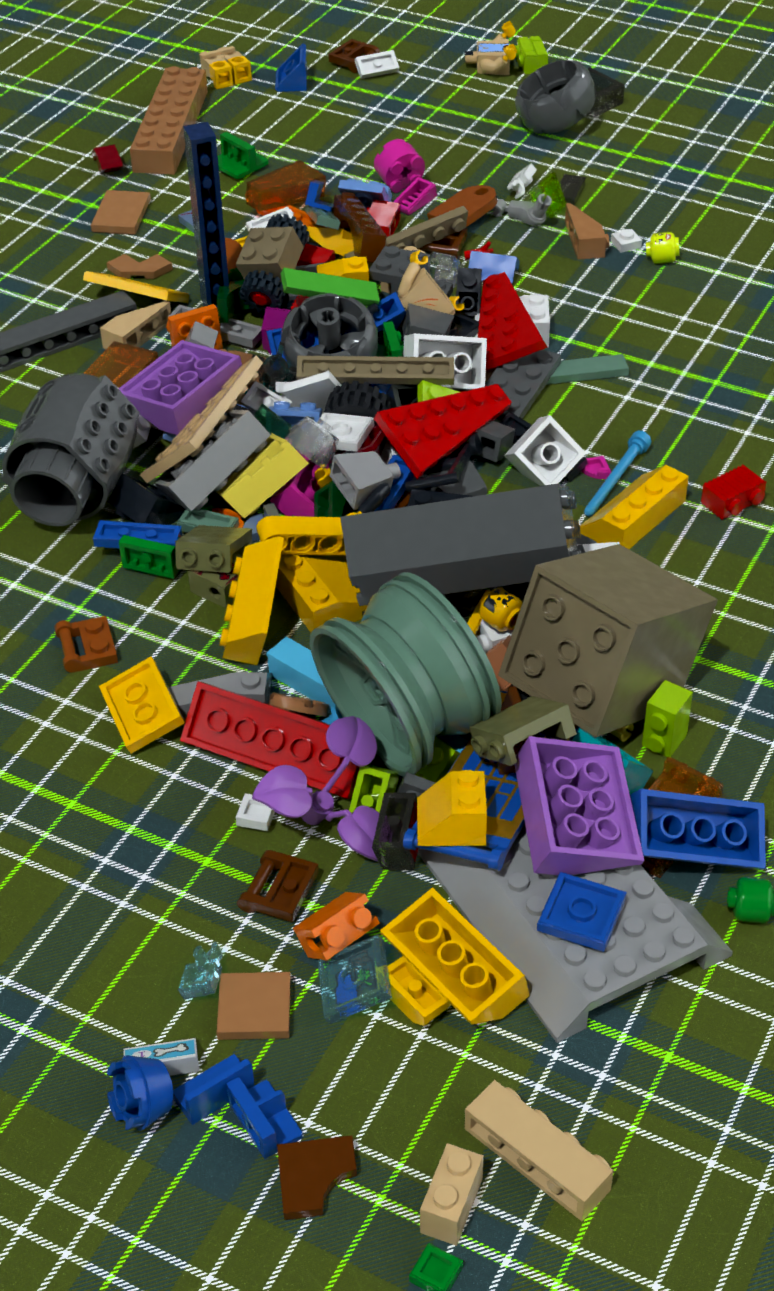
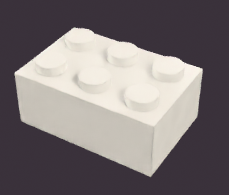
[403,333,487,391]

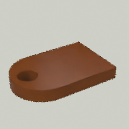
[427,185,498,227]

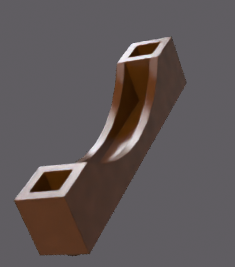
[332,192,387,263]

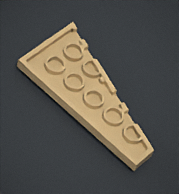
[140,355,263,483]

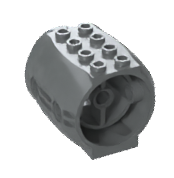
[1,373,140,526]

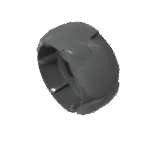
[515,60,596,134]
[281,293,379,385]

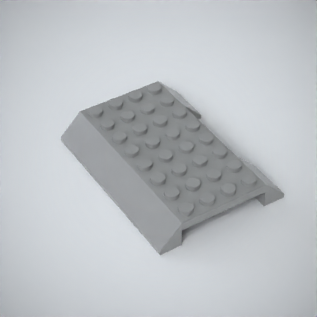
[417,824,733,1043]

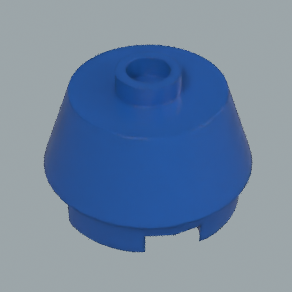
[107,1055,173,1130]

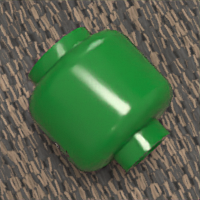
[727,877,774,924]

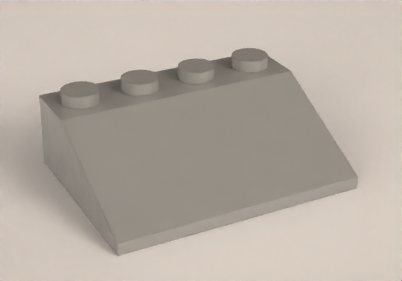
[153,409,270,511]

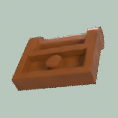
[54,616,118,673]

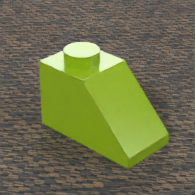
[349,765,400,819]

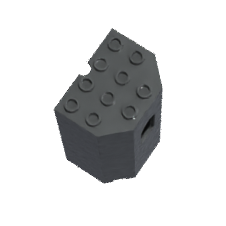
[340,484,581,606]

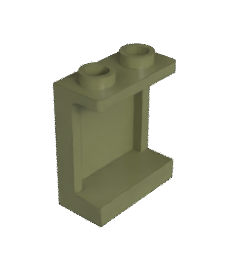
[175,525,252,573]
[469,696,577,766]

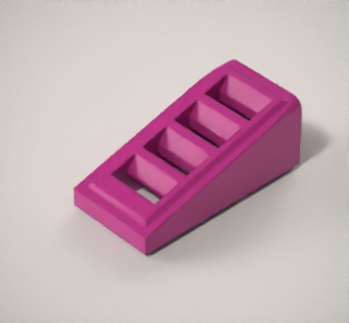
[393,177,437,215]

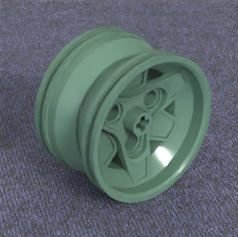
[310,572,502,777]

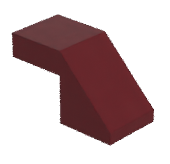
[92,144,123,174]

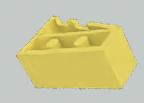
[216,433,309,519]

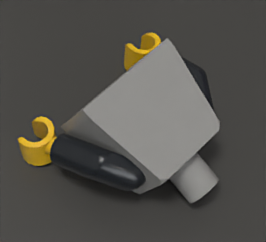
[314,451,401,516]

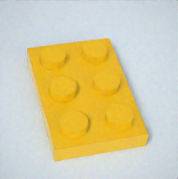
[99,656,185,754]

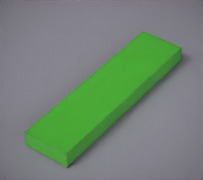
[280,267,380,306]

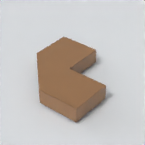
[107,254,173,279]

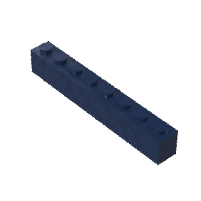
[183,122,229,307]

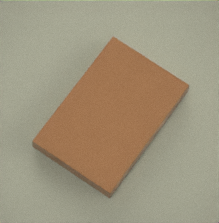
[91,190,151,235]

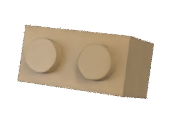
[420,1143,484,1246]

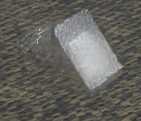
[430,252,466,289]

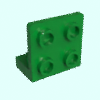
[119,535,180,579]

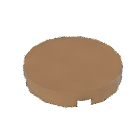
[268,692,331,717]

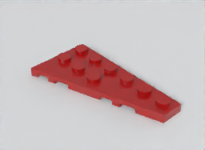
[478,272,548,371]
[374,384,512,479]

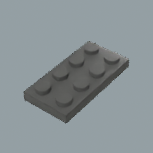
[485,350,561,420]

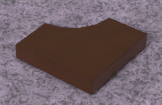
[277,1135,357,1220]

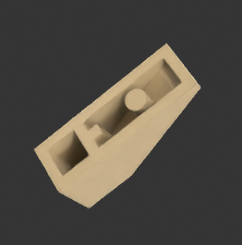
[100,301,171,357]

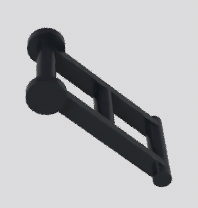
[405,434,482,492]

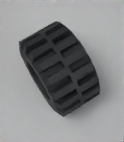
[324,381,391,426]

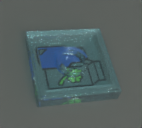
[317,934,392,1024]

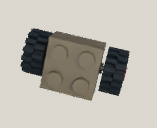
[236,214,309,313]

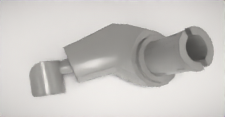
[492,194,552,226]

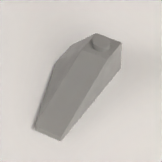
[168,672,272,718]

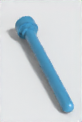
[584,430,652,517]

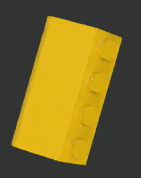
[580,465,689,549]
[219,536,284,665]
[380,887,530,1025]

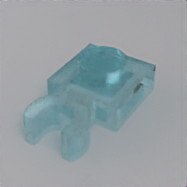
[178,942,223,1000]

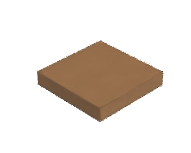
[217,972,291,1040]

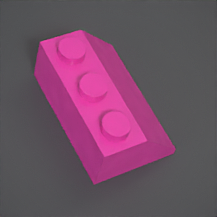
[270,443,334,517]

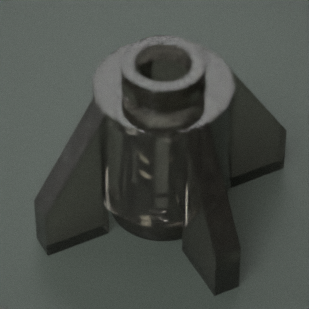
[251,342,297,391]

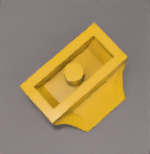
[379,956,451,1026]

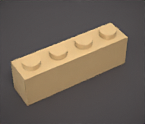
[465,1080,614,1221]

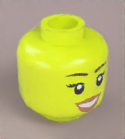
[646,232,680,264]

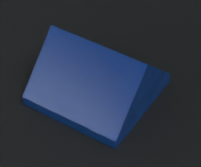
[275,43,307,92]

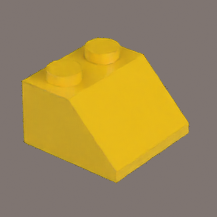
[417,770,487,846]

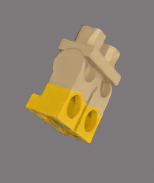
[199,46,252,89]

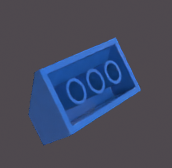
[630,789,766,870]

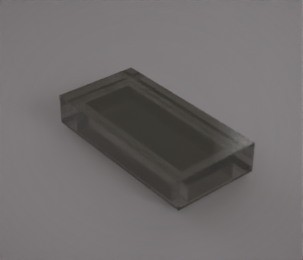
[553,174,586,206]

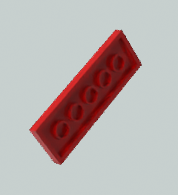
[180,681,360,799]

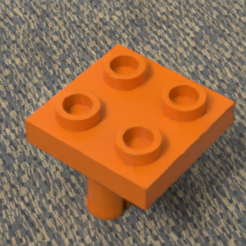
[166,304,223,350]

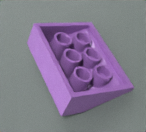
[118,340,242,435]
[514,736,644,875]

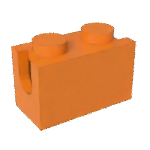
[293,892,380,961]

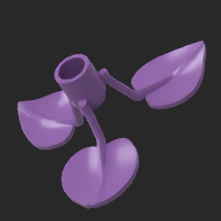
[252,716,389,862]

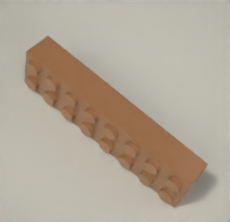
[130,66,208,175]

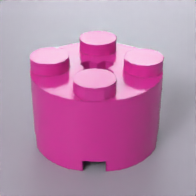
[374,139,425,193]

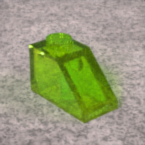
[528,171,567,219]

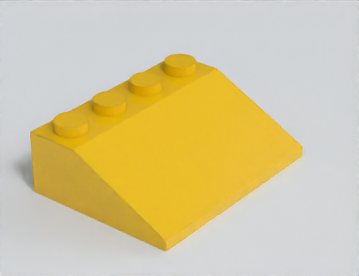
[276,554,368,632]

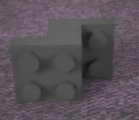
[369,246,453,298]

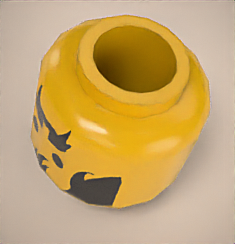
[479,587,523,632]

